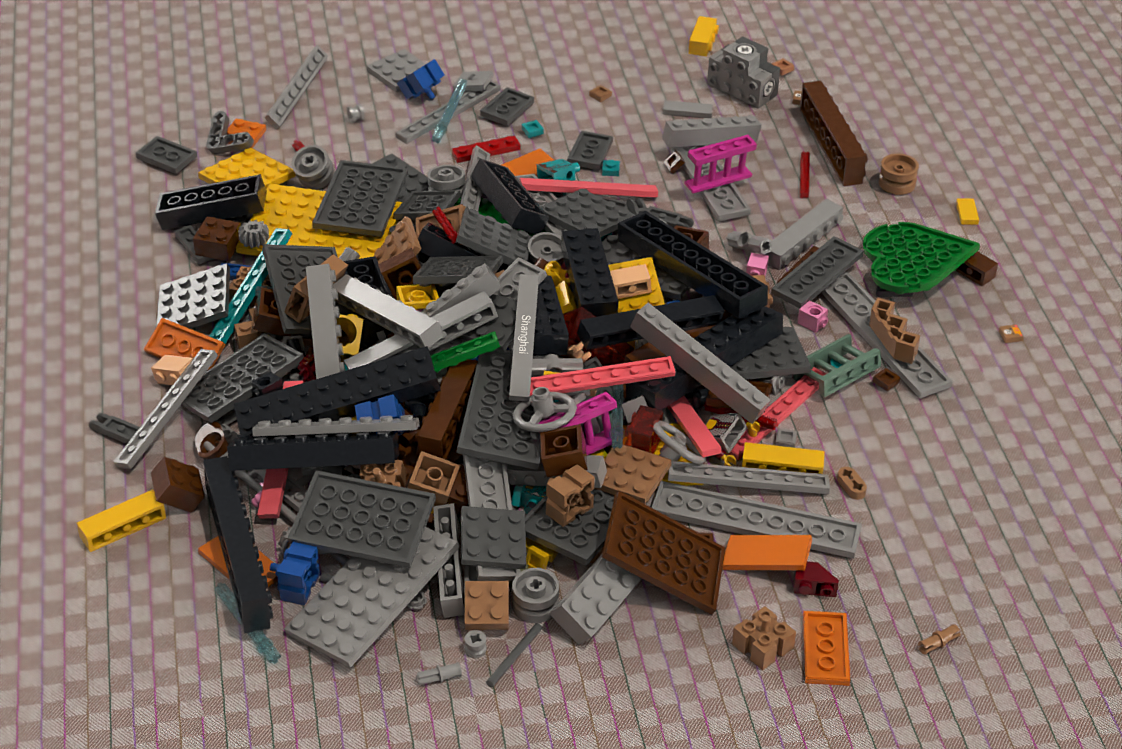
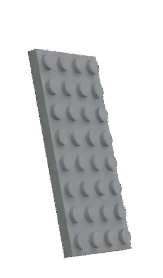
[284,527,459,668]

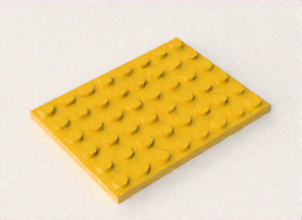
[236,184,402,259]

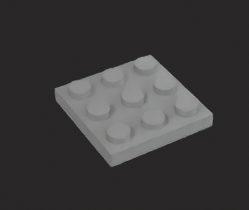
[367,49,426,92]

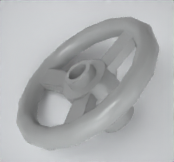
[513,387,577,432]
[653,420,706,465]

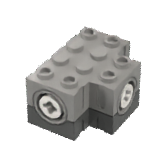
[707,36,780,109]

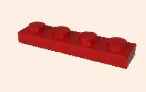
[452,135,521,163]

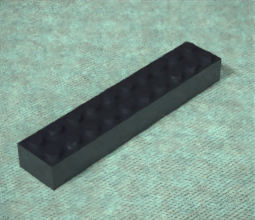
[618,211,768,319]
[626,306,783,414]
[234,346,441,437]
[203,456,273,634]

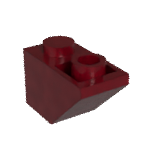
[794,561,839,597]

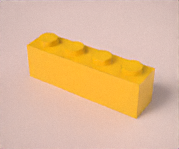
[742,442,825,474]
[77,489,166,552]

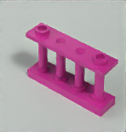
[684,135,757,193]
[538,392,622,455]

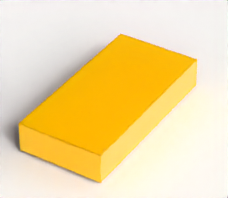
[956,198,979,225]

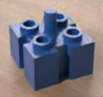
[397,59,445,100]
[355,394,408,436]
[270,542,320,606]

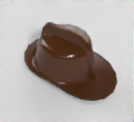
[195,421,229,459]

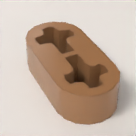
[837,467,867,500]

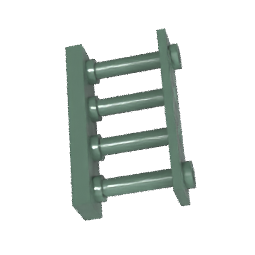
[793,334,881,397]

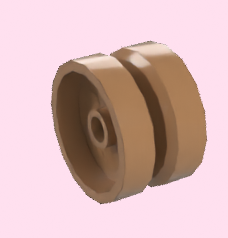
[878,153,919,195]

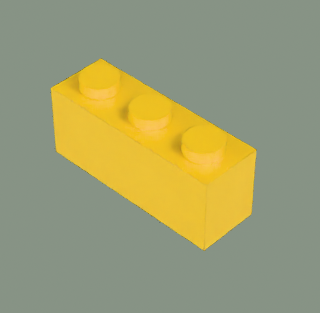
[689,16,719,57]

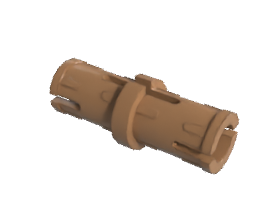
[918,624,961,655]

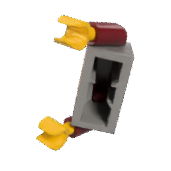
[706,412,760,466]

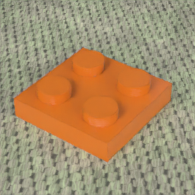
[227,118,266,148]

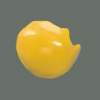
[544,261,570,287]

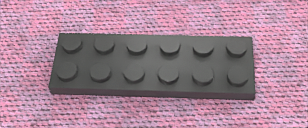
[771,236,864,309]

